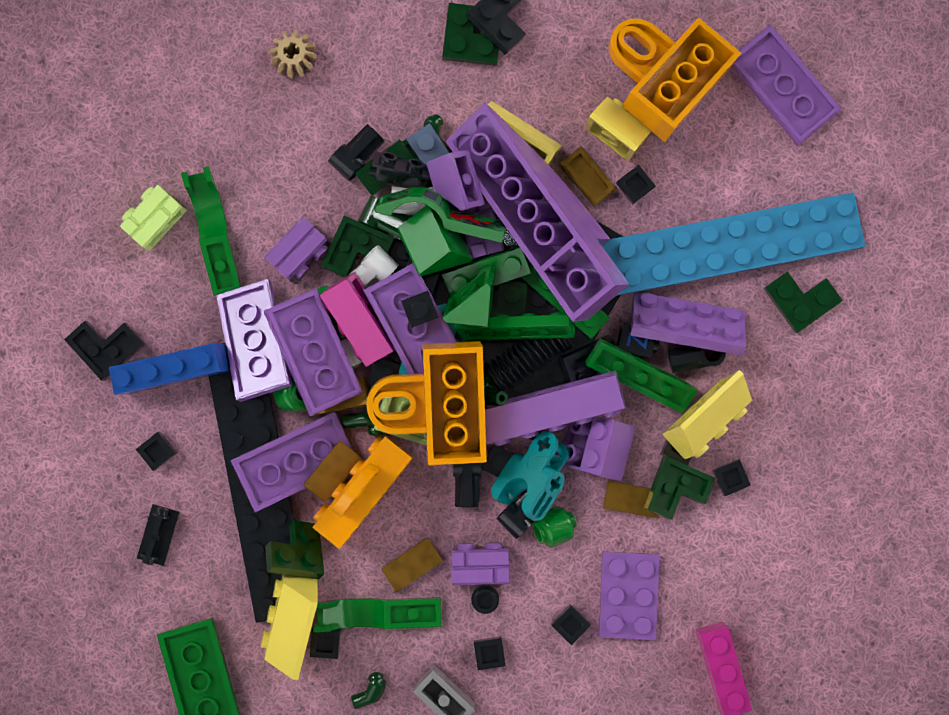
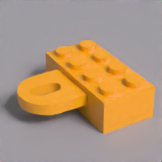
[608,17,741,142]
[367,341,487,465]
[312,436,415,549]

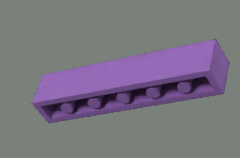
[485,370,625,446]

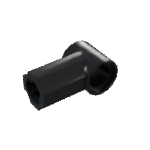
[328,124,385,181]
[667,346,726,373]
[453,463,482,508]
[496,492,534,539]

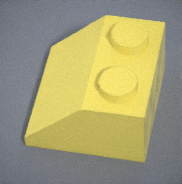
[585,96,651,162]

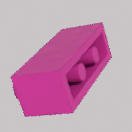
[319,272,395,366]
[695,622,752,715]

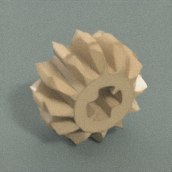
[269,29,317,79]

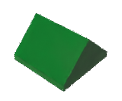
[398,205,472,277]
[443,264,495,327]

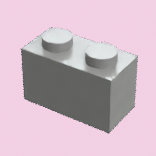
[413,665,475,715]

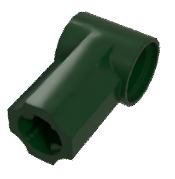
[358,196,411,240]

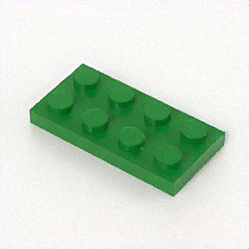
[157,617,241,715]

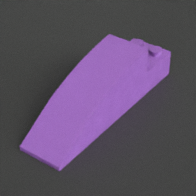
[445,103,630,322]

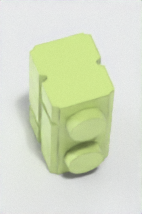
[120,185,187,251]

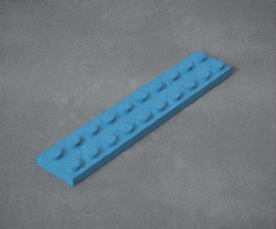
[602,192,866,296]

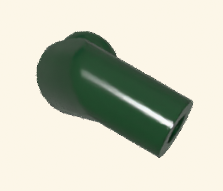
[342,413,383,436]
[351,672,386,709]

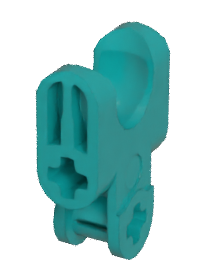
[491,432,569,521]

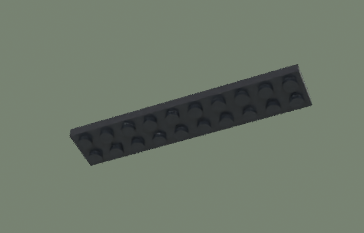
[208,371,295,623]

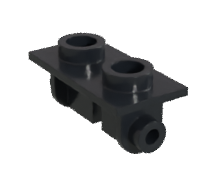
[369,151,429,188]
[137,504,180,566]

